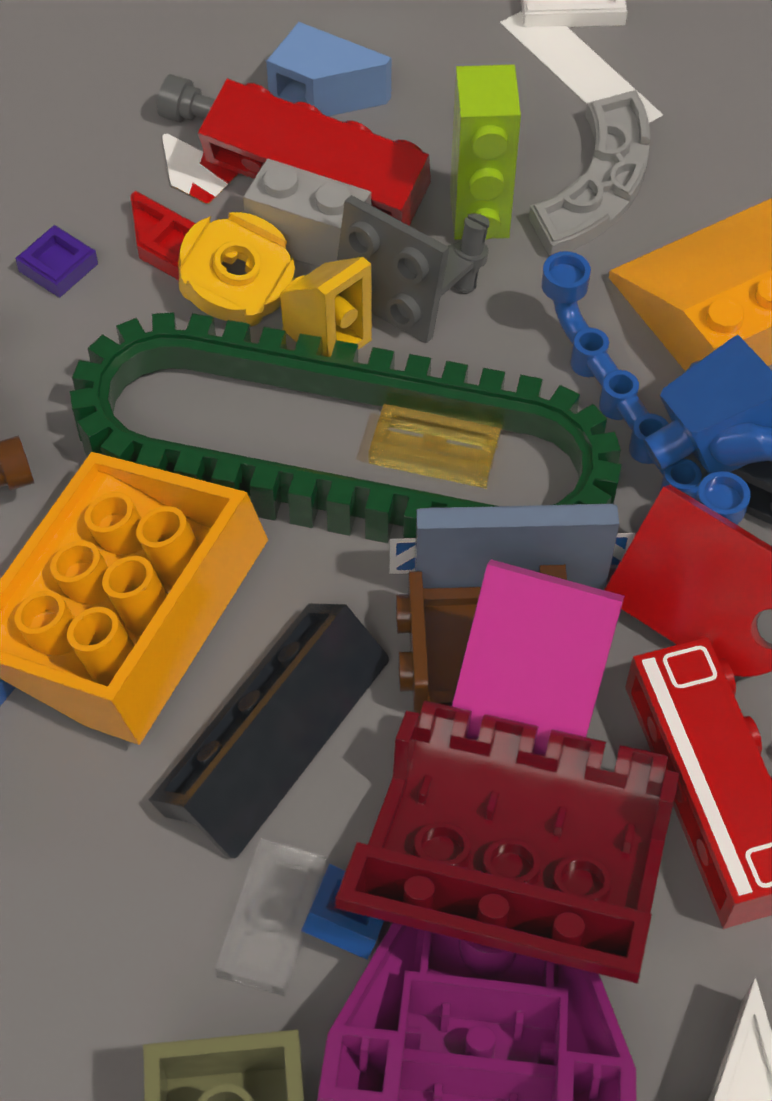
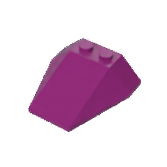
[317,923,637,1101]

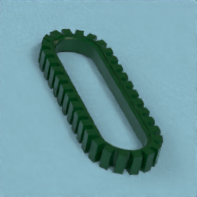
[70,312,622,543]

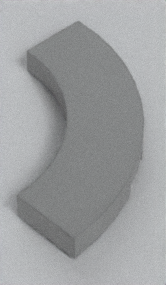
[529,90,650,256]

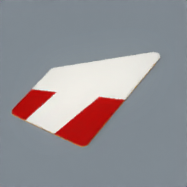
[162,134,239,204]

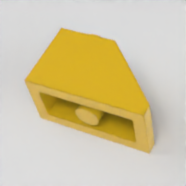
[280,257,372,357]

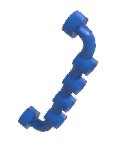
[541,251,750,525]

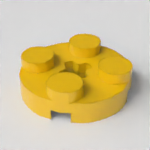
[178,212,295,327]

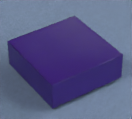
[15,225,98,298]

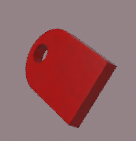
[605,484,772,677]

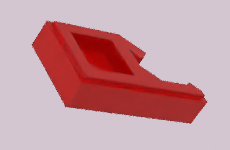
[130,190,196,280]

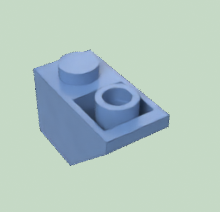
[266,22,392,116]

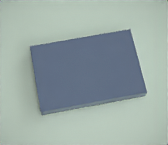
[415,504,619,590]

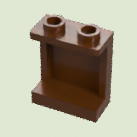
[396,564,567,716]

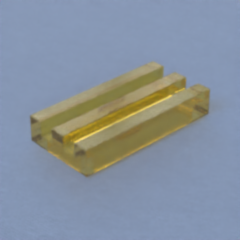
[369,404,501,489]

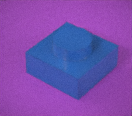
[301,864,384,960]

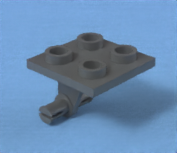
[337,195,489,343]

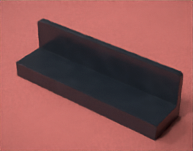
[148,603,389,858]

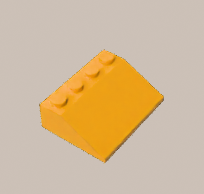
[608,198,772,371]
[0,452,268,745]

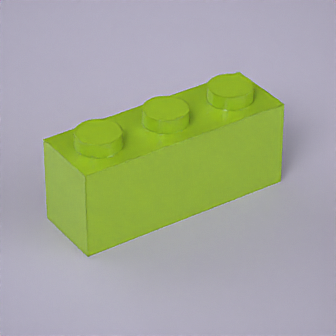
[450,64,521,240]

